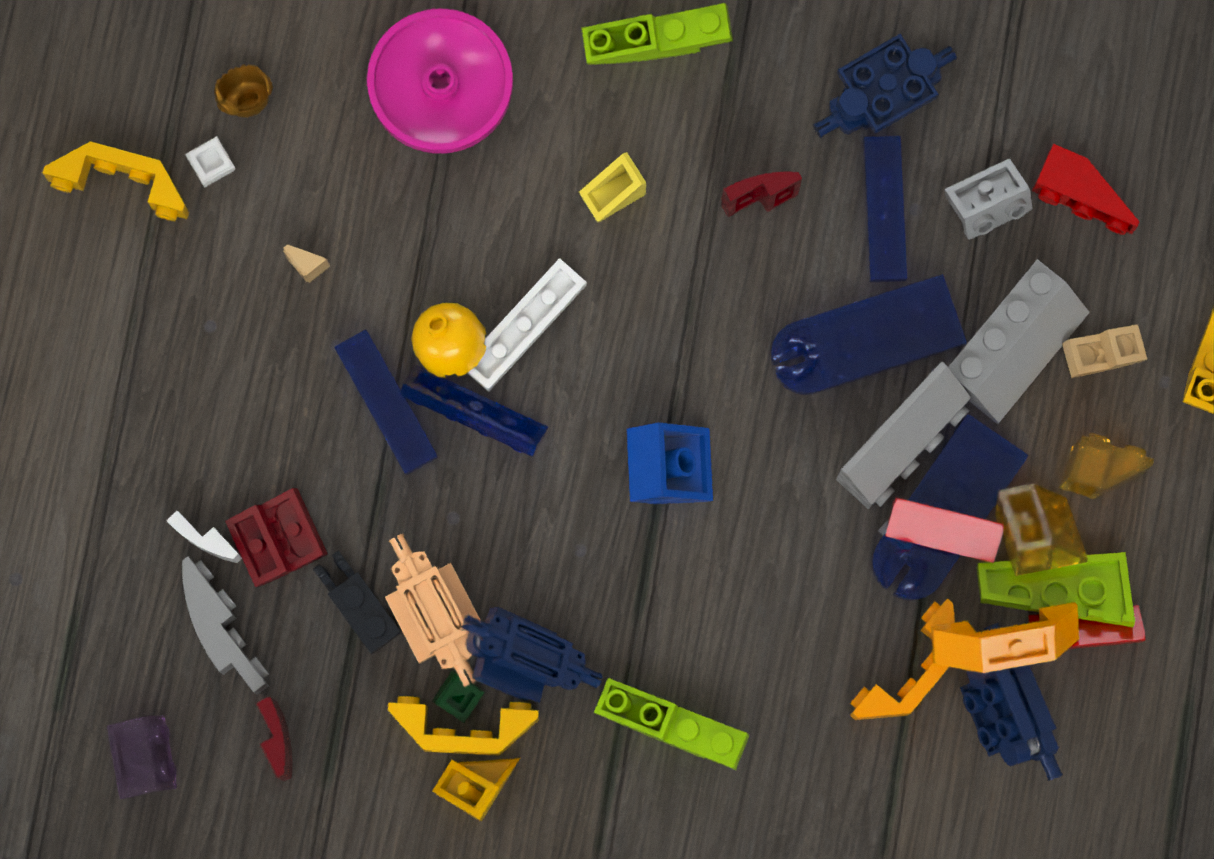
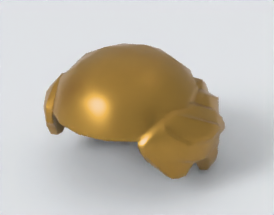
[214,64,273,118]

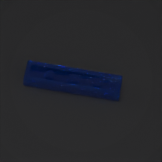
[863,136,907,282]
[334,329,438,475]
[399,365,548,457]

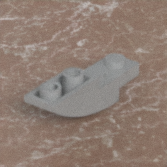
[182,557,269,695]

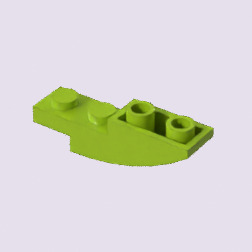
[582,3,733,64]
[594,678,750,770]

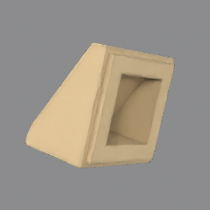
[283,244,330,283]

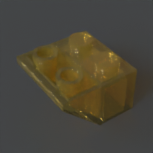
[1059,433,1154,499]
[995,484,1088,576]

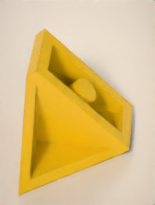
[432,758,520,822]

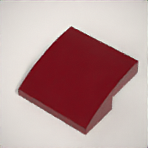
[721,171,802,217]
[225,488,328,587]
[256,696,293,781]

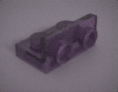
[107,716,177,799]

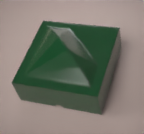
[432,670,485,723]

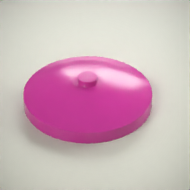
[367,9,513,153]

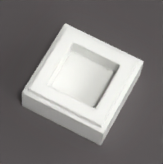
[185,136,236,188]

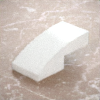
[166,511,242,563]

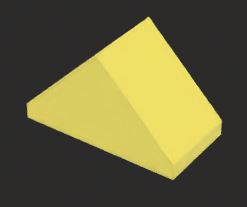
[579,152,646,222]

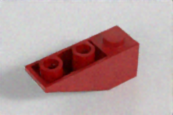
[1032,144,1140,235]

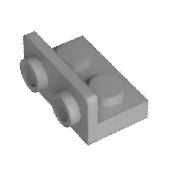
[945,158,1033,240]

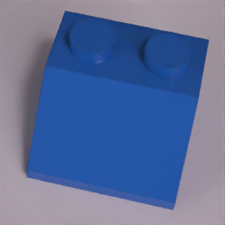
[627,422,713,504]

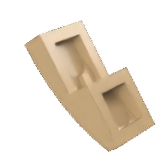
[1062,324,1147,378]

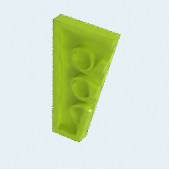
[976,552,1135,627]

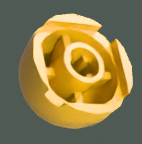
[411,303,486,378]

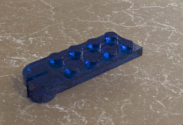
[771,274,967,395]
[872,414,1029,601]

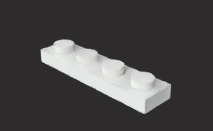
[468,258,587,392]

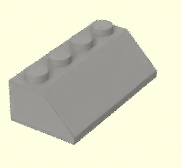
[948,259,1090,424]
[836,362,971,510]

